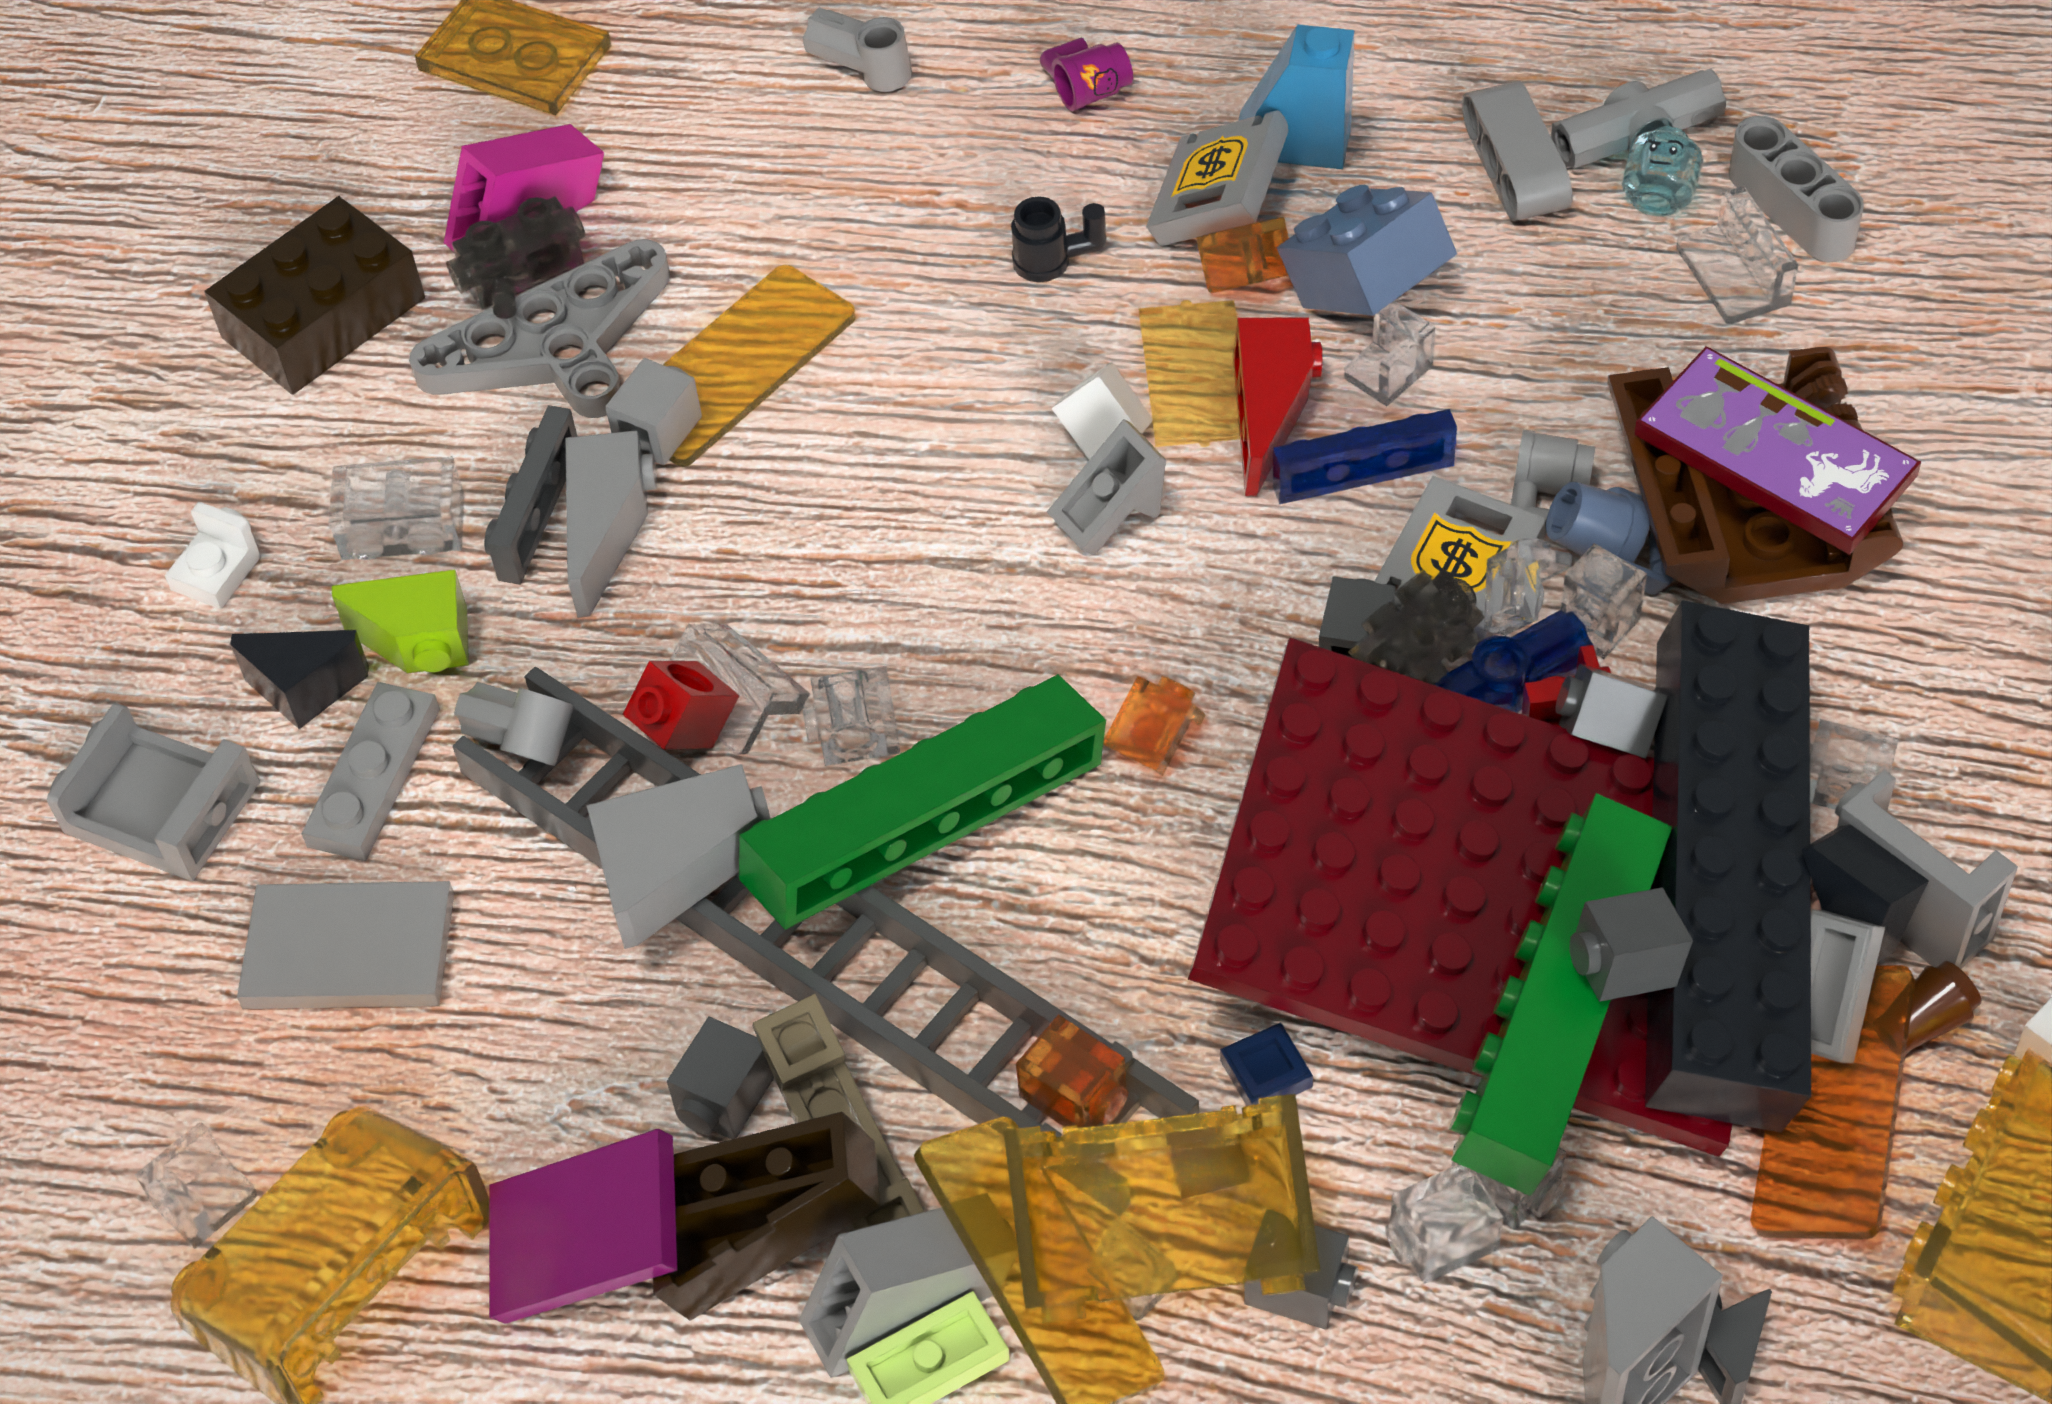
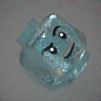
[1621,126,1704,217]

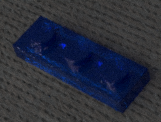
[1273,409,1457,505]

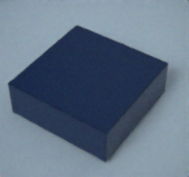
[1220,1022,1313,1115]

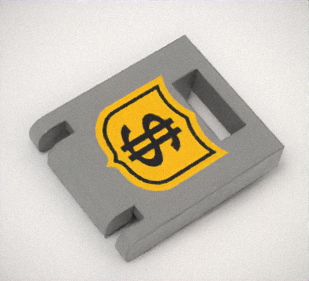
[1146,110,1288,246]
[1374,476,1547,647]

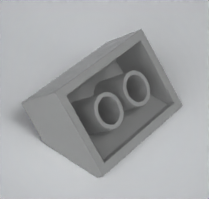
[1583,1216,1723,1404]

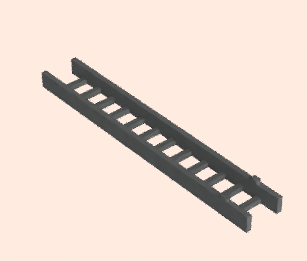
[453,666,1199,1220]

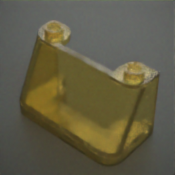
[1003,1094,1321,1324]
[170,1106,490,1404]

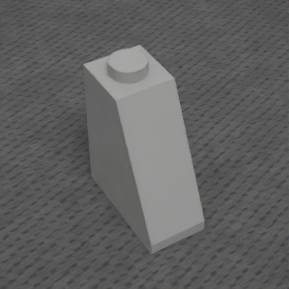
[586,764,771,949]
[799,1196,1018,1378]

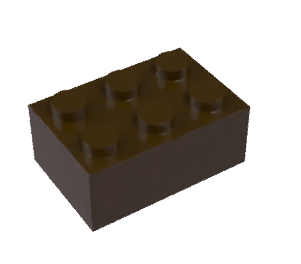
[204,196,425,395]

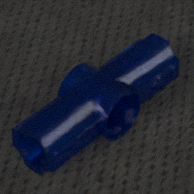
[1429,610,1594,713]

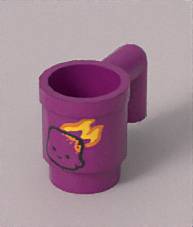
[1040,37,1133,112]

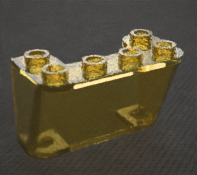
[1891,1047,2052,1404]

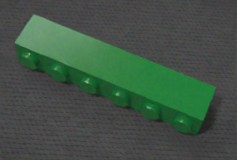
[739,674,1106,930]
[1449,793,1672,1196]

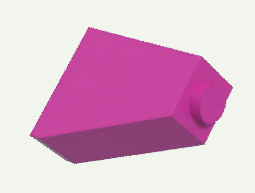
[444,124,604,272]

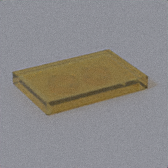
[415,0,612,116]

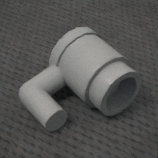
[1510,429,1596,534]

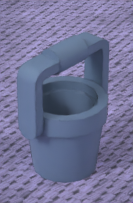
[1546,482,1674,595]

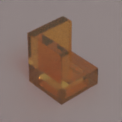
[1196,217,1289,293]

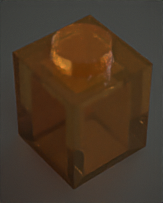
[1016,1014,1128,1141]

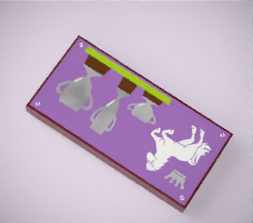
[1634,346,1921,555]

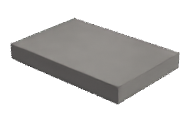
[237,881,454,1009]

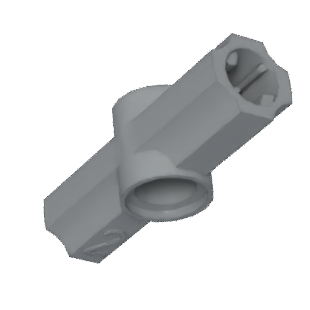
[1551,69,1727,169]

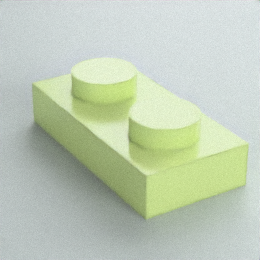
[846,1291,1010,1404]

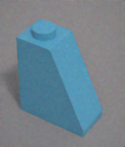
[1238,24,1355,169]

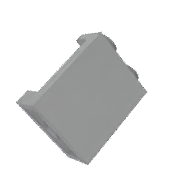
[47,703,260,882]
[1835,770,2018,969]

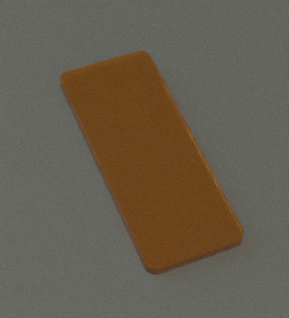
[1750,965,1916,1239]

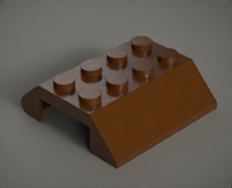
[1607,347,1903,604]

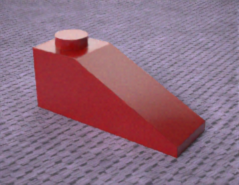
[1232,317,1322,496]

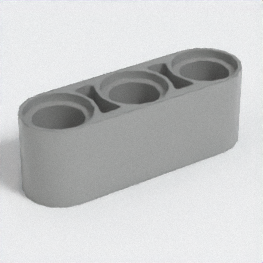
[1462,81,1572,221]
[1729,116,1864,262]

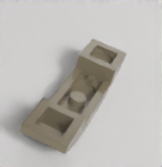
[753,994,924,1232]

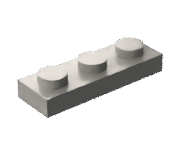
[301,682,440,861]

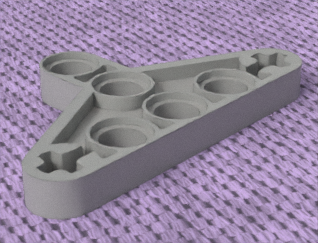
[409,239,670,418]

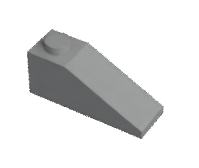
[565,430,657,618]

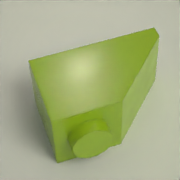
[332,570,469,673]

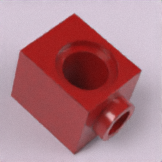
[622,661,740,750]

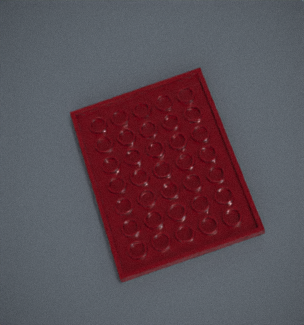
[1188,637,1733,1157]

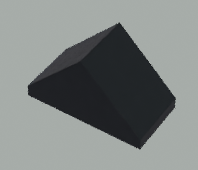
[230,630,369,729]
[1801,825,1929,963]

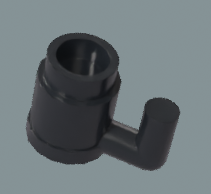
[1011,197,1106,282]

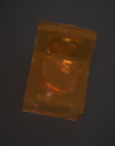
[1103,675,1206,776]

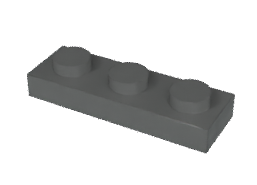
[484,405,578,585]

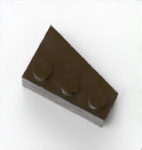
[653,1112,881,1321]

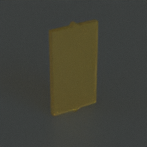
[1138,300,1240,447]

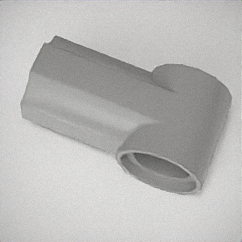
[803,7,912,92]
[454,682,574,766]

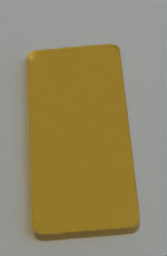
[663,265,856,467]
[914,1117,1165,1404]

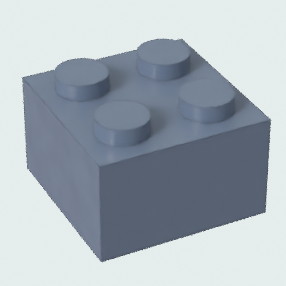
[1276,185,1457,316]

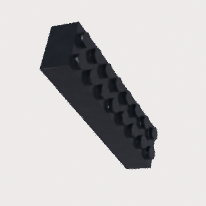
[1645,600,1811,1133]

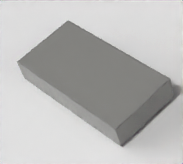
[1811,909,1885,1063]

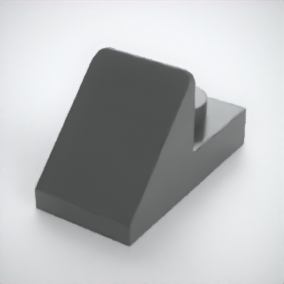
[1698,1289,1772,1404]

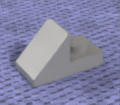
[1047,419,1166,555]

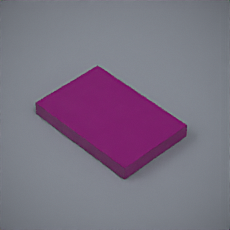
[489,1129,677,1324]

